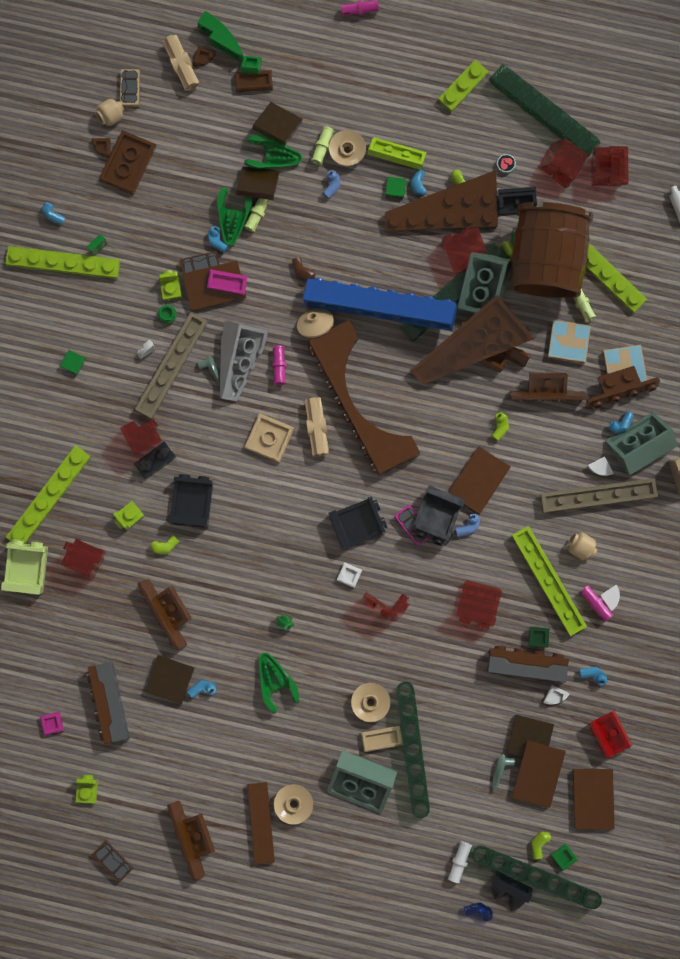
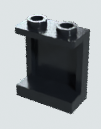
[168,474,214,528]
[410,485,465,546]
[328,496,388,551]

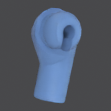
[322,170,340,199]
[455,514,480,537]

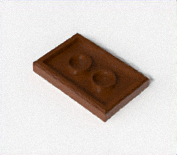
[99,130,157,195]
[183,261,246,311]
[448,446,511,515]
[512,740,566,808]
[573,769,615,829]

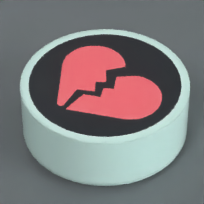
[497,154,516,174]

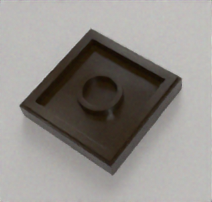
[252,102,303,146]
[236,166,279,200]
[145,655,195,705]
[506,715,554,757]

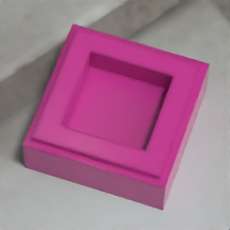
[40,712,64,736]

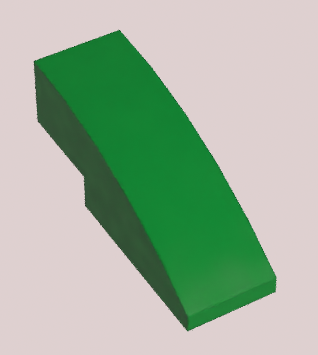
[197,11,243,63]

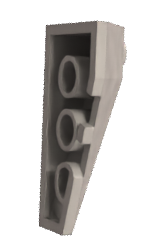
[220,321,268,401]

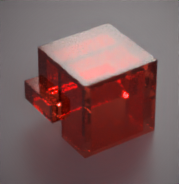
[538,138,588,188]
[591,146,629,186]
[120,419,163,455]
[61,538,106,580]

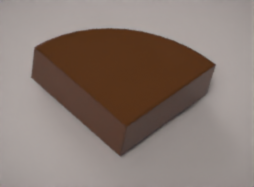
[193,47,216,66]
[92,138,111,158]

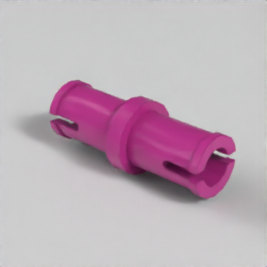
[341,0,379,17]
[272,345,287,385]
[579,585,614,623]

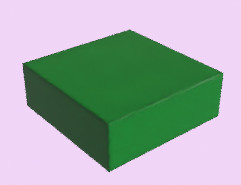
[240,56,262,75]
[386,177,406,198]
[87,234,107,256]
[60,349,86,375]
[550,843,578,871]

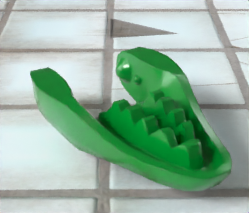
[244,135,303,169]
[217,187,252,245]
[259,652,300,714]

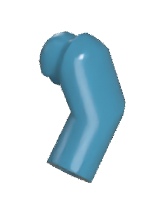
[410,169,426,197]
[41,202,65,225]
[208,226,228,254]
[608,411,634,434]
[579,667,607,686]
[187,680,216,698]

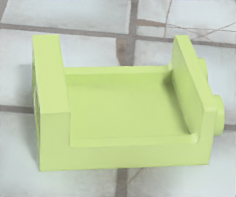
[1,539,48,595]

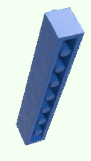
[303,278,457,331]

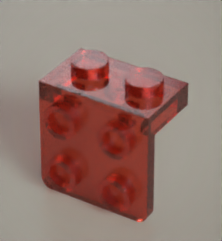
[441,227,488,274]
[455,580,502,629]
[363,592,410,621]

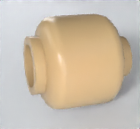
[95,99,124,126]
[567,532,597,561]

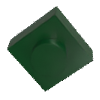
[528,627,550,648]

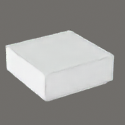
[337,562,362,588]

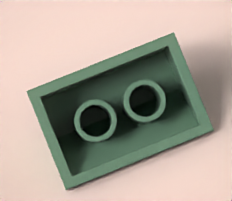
[458,252,511,313]
[605,412,678,475]
[327,750,397,814]

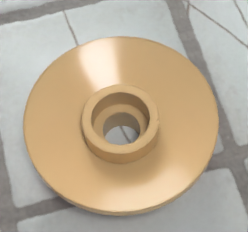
[329,130,366,166]
[297,308,334,338]
[351,683,390,722]
[274,784,313,824]

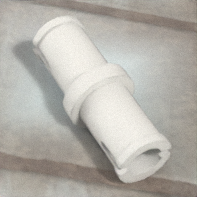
[448,841,472,883]

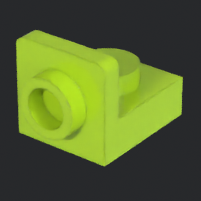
[159,270,182,301]
[113,501,145,530]
[76,775,98,804]

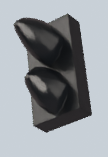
[134,441,176,480]
[492,871,533,911]

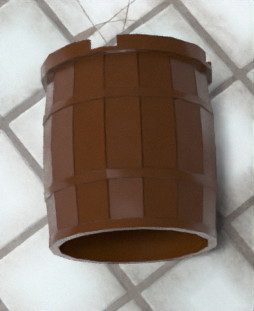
[509,202,593,298]

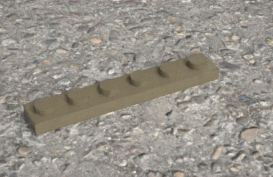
[135,312,208,420]
[540,478,658,513]

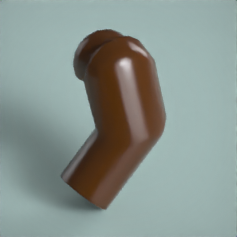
[292,258,316,281]

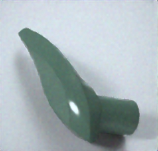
[198,355,220,387]
[493,754,515,791]

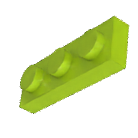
[438,60,489,113]
[367,137,427,170]

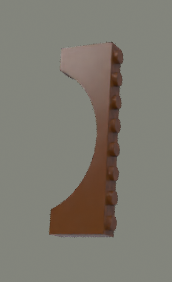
[307,320,420,476]

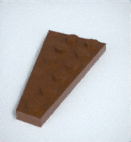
[385,170,498,231]
[410,295,535,385]

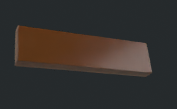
[247,782,275,864]

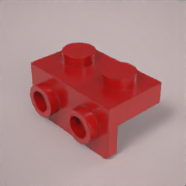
[589,710,633,758]

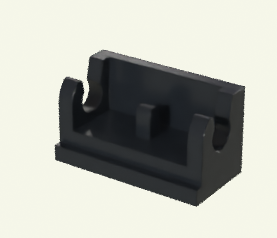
[497,187,537,215]

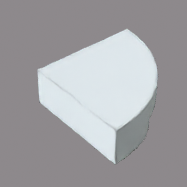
[137,340,156,360]
[587,457,614,476]
[600,585,620,611]
[543,685,570,705]

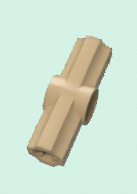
[162,35,199,91]
[305,397,329,457]

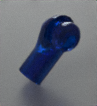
[463,902,493,922]

